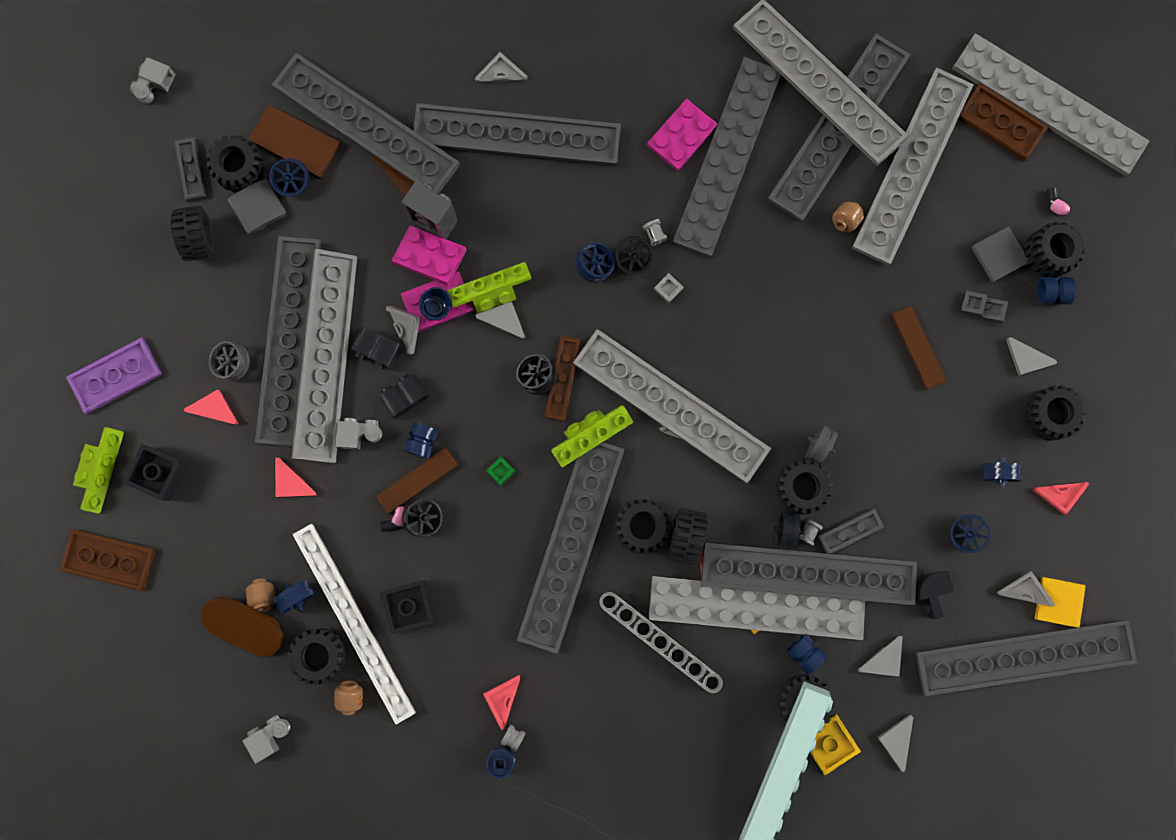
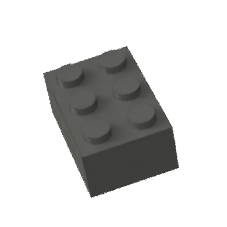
[401,181,458,239]

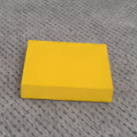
[1035,577,1086,628]
[809,713,861,775]

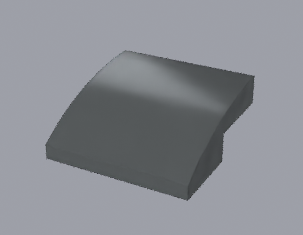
[227,179,286,235]
[971,227,1029,282]

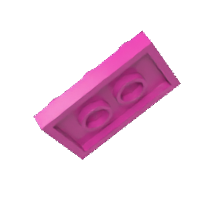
[647,99,718,171]
[391,226,467,286]
[401,272,474,333]

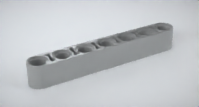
[599,592,723,693]

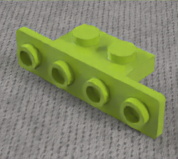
[447,262,531,314]
[551,405,633,467]
[73,427,124,514]

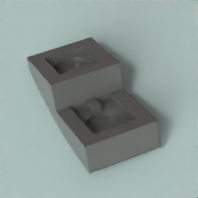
[961,291,1008,324]

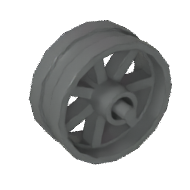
[209,341,250,381]
[805,425,838,465]

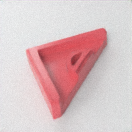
[184,389,239,425]
[275,458,317,497]
[1032,482,1089,515]
[483,675,521,730]

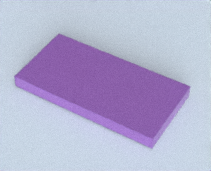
[66,337,163,414]

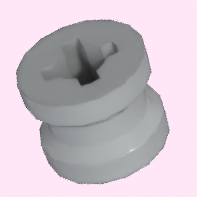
[500,724,526,752]

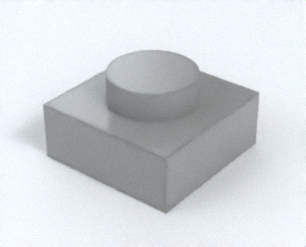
[654,273,684,304]

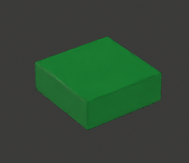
[486,456,516,486]

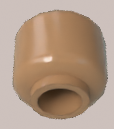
[832,201,864,233]
[246,578,275,612]
[334,681,363,715]

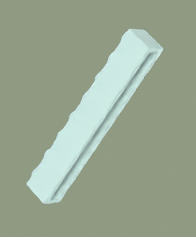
[739,682,833,840]

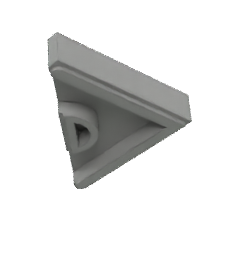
[474,52,528,83]
[476,302,525,339]
[386,305,420,354]
[1006,337,1057,376]
[997,571,1055,607]
[858,636,903,677]
[877,714,913,772]

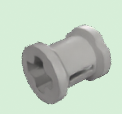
[643,219,667,246]
[799,518,823,546]

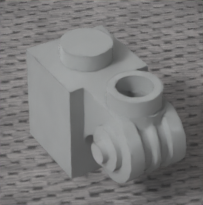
[130,57,176,104]
[335,418,382,450]
[242,715,291,764]

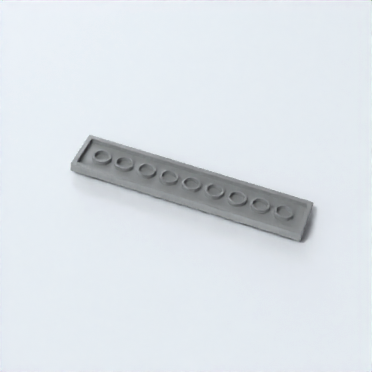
[733,0,909,166]
[952,33,1150,176]
[851,67,974,266]
[291,249,357,463]
[573,329,771,484]
[648,576,865,640]

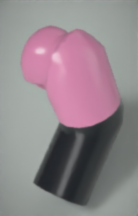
[1047,188,1070,215]
[380,506,408,532]

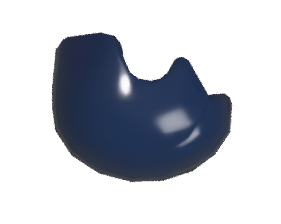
[419,287,452,321]

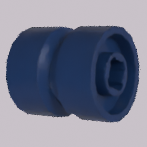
[1037,276,1076,305]
[403,422,439,459]
[786,633,827,675]
[485,745,516,779]

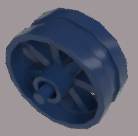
[269,158,310,197]
[575,242,615,283]
[982,457,1022,488]
[950,514,991,553]
[272,580,315,614]

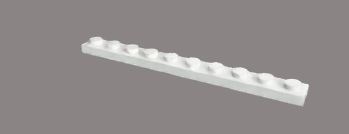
[293,524,416,724]

